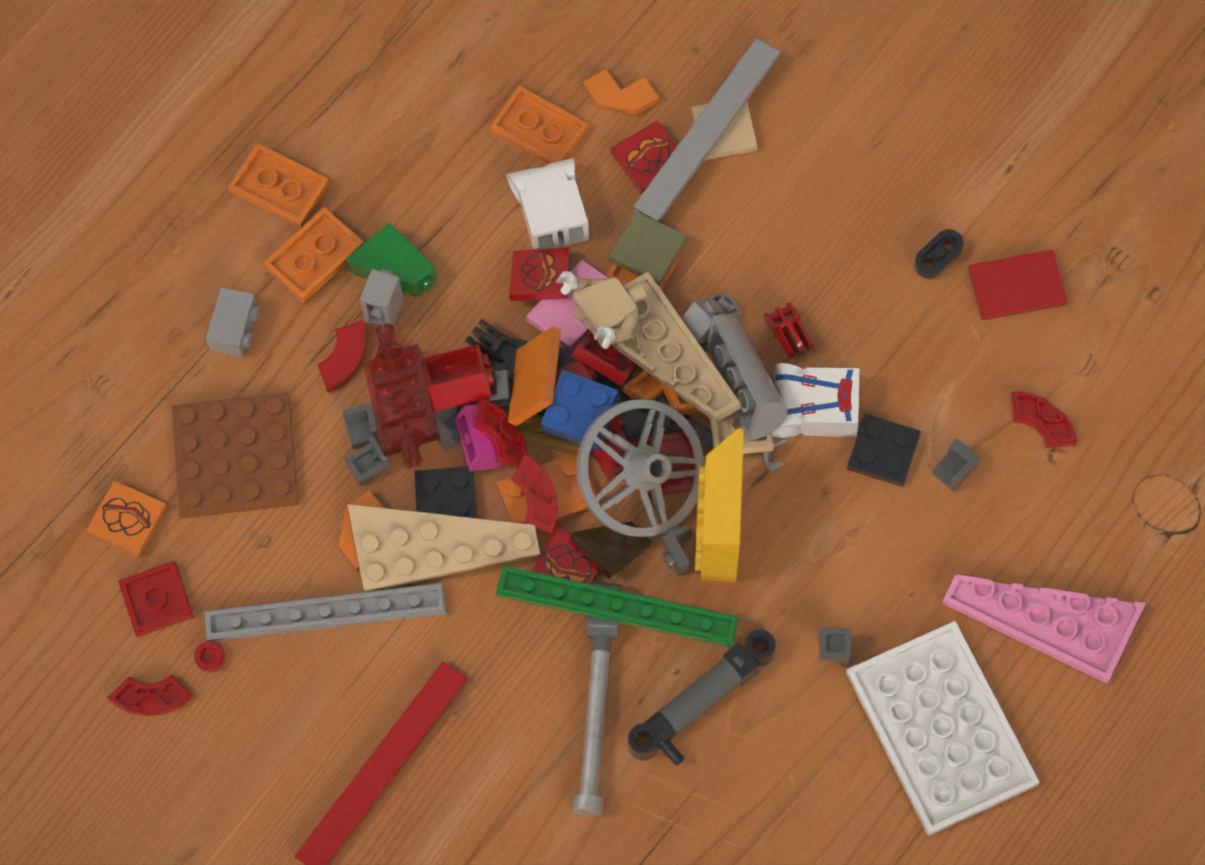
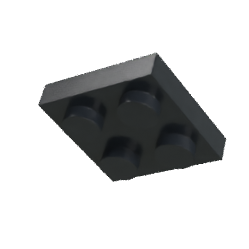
[847,414,921,487]
[414,467,476,518]

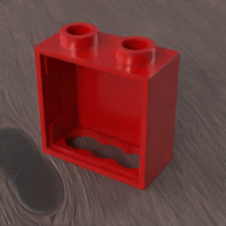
[422,344,495,412]

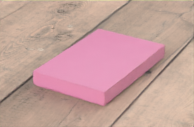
[526,260,609,352]

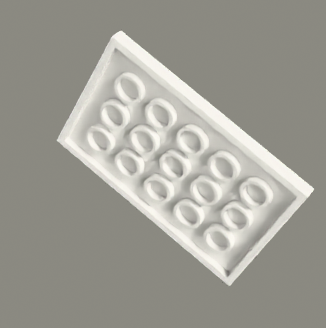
[846,621,1040,836]

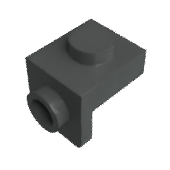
[344,435,391,486]
[662,524,692,576]

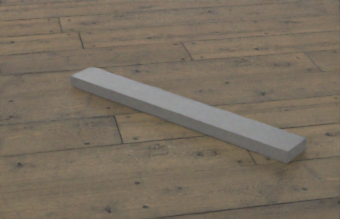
[633,38,780,222]
[204,583,446,642]

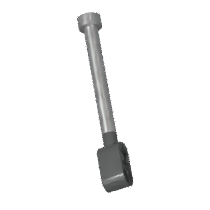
[572,582,621,817]

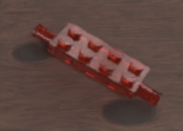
[363,323,441,469]

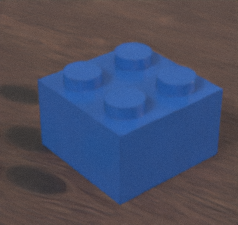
[541,370,621,452]

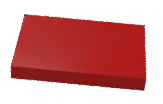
[968,249,1067,320]

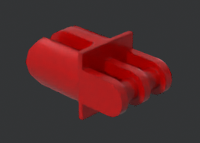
[764,302,814,360]

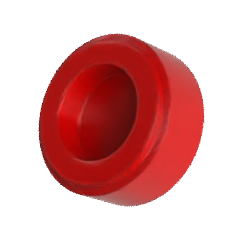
[194,641,226,673]

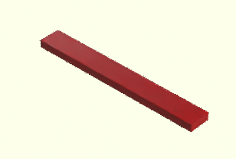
[294,661,468,865]

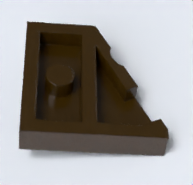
[569,521,652,579]

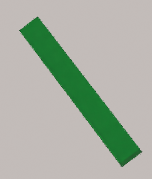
[496,565,739,648]

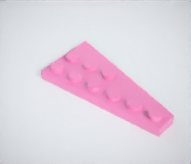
[942,575,1146,684]

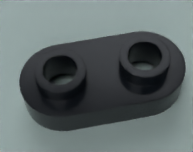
[914,229,964,279]

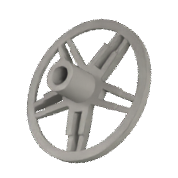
[577,399,704,537]

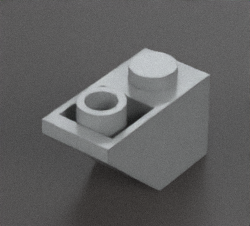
[681,292,743,344]

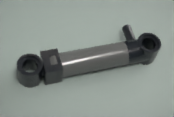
[628,629,776,766]

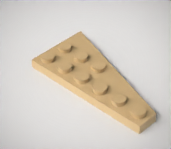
[574,272,741,422]
[347,504,541,592]

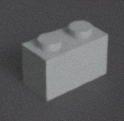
[360,269,404,330]
[205,287,261,357]

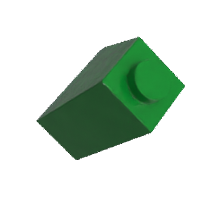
[347,223,437,297]

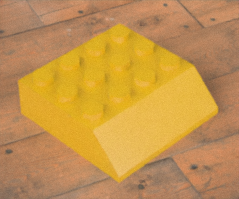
[695,428,744,582]

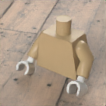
[556,271,647,349]

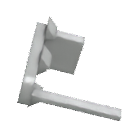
[763,439,788,472]

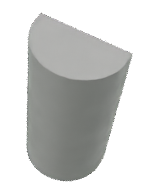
[704,314,787,441]

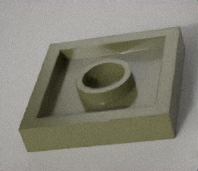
[609,211,686,286]

